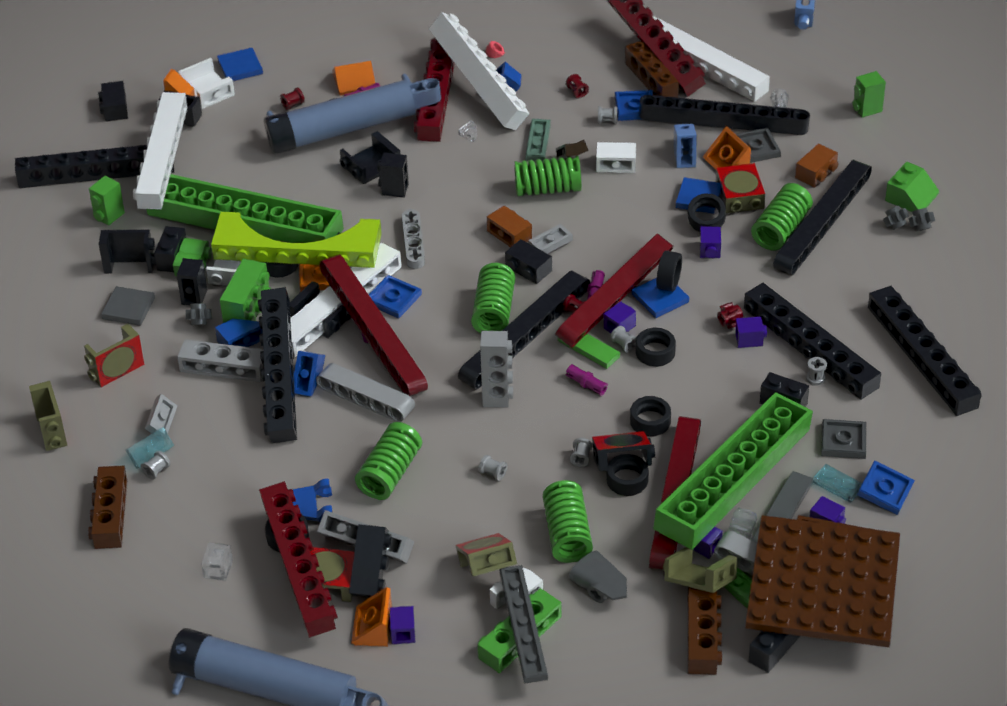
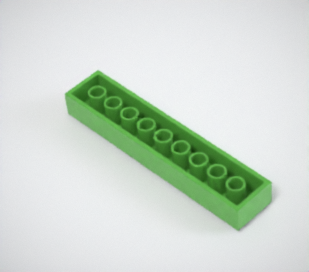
[147,174,344,243]
[653,392,813,550]

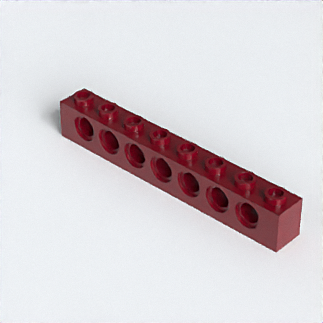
[607,0,706,97]
[414,37,455,142]
[259,481,338,638]

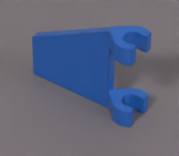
[292,479,333,522]

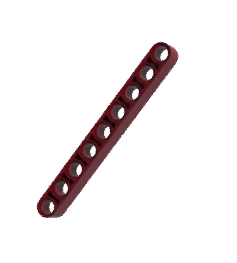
[555,233,674,348]
[319,254,428,396]
[649,416,701,570]

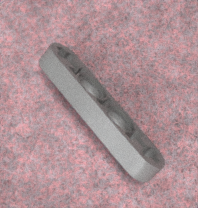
[402,209,425,269]

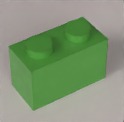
[852,71,886,118]
[89,176,125,226]

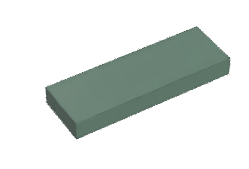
[525,119,551,161]

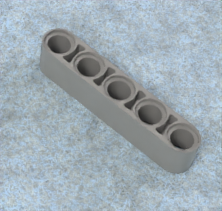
[316,363,415,422]
[714,531,757,575]

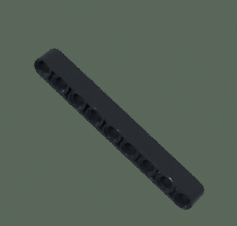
[639,95,810,135]
[773,159,872,275]
[458,270,590,389]

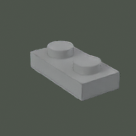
[528,224,573,254]
[145,394,178,440]

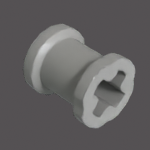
[598,106,617,124]
[610,326,637,353]
[806,357,827,385]
[570,438,592,467]
[141,451,170,479]
[478,455,507,481]

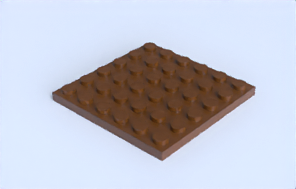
[745,515,900,648]

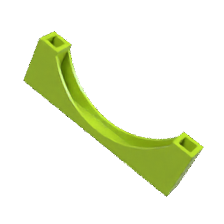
[211,212,382,268]

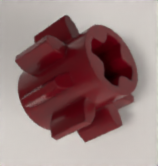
[717,302,743,329]

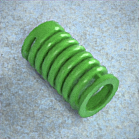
[514,156,581,196]
[751,183,813,251]
[471,263,516,333]
[355,422,423,500]
[542,480,593,563]

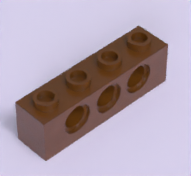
[625,40,679,98]
[88,466,128,549]
[688,587,722,675]

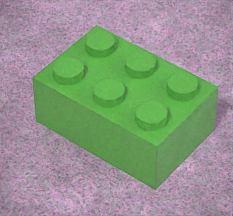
[220,259,271,323]

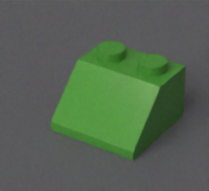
[885,161,939,212]

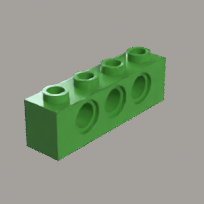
[478,588,562,673]

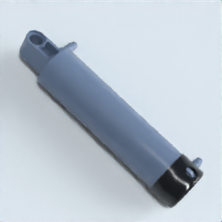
[264,74,441,154]
[169,628,388,706]

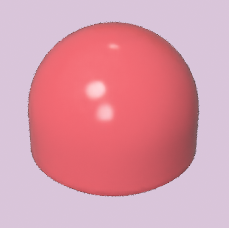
[485,41,505,58]

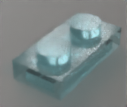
[126,427,175,469]
[813,464,862,503]

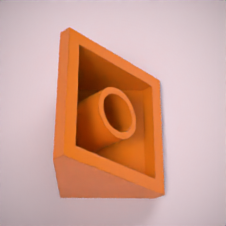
[332,61,375,96]
[703,127,751,170]
[351,587,392,647]

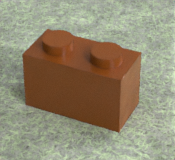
[795,143,838,188]
[487,205,532,247]

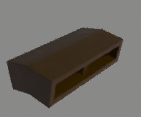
[556,140,589,160]

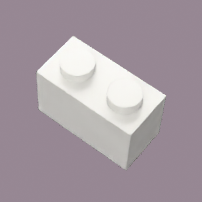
[596,142,636,173]

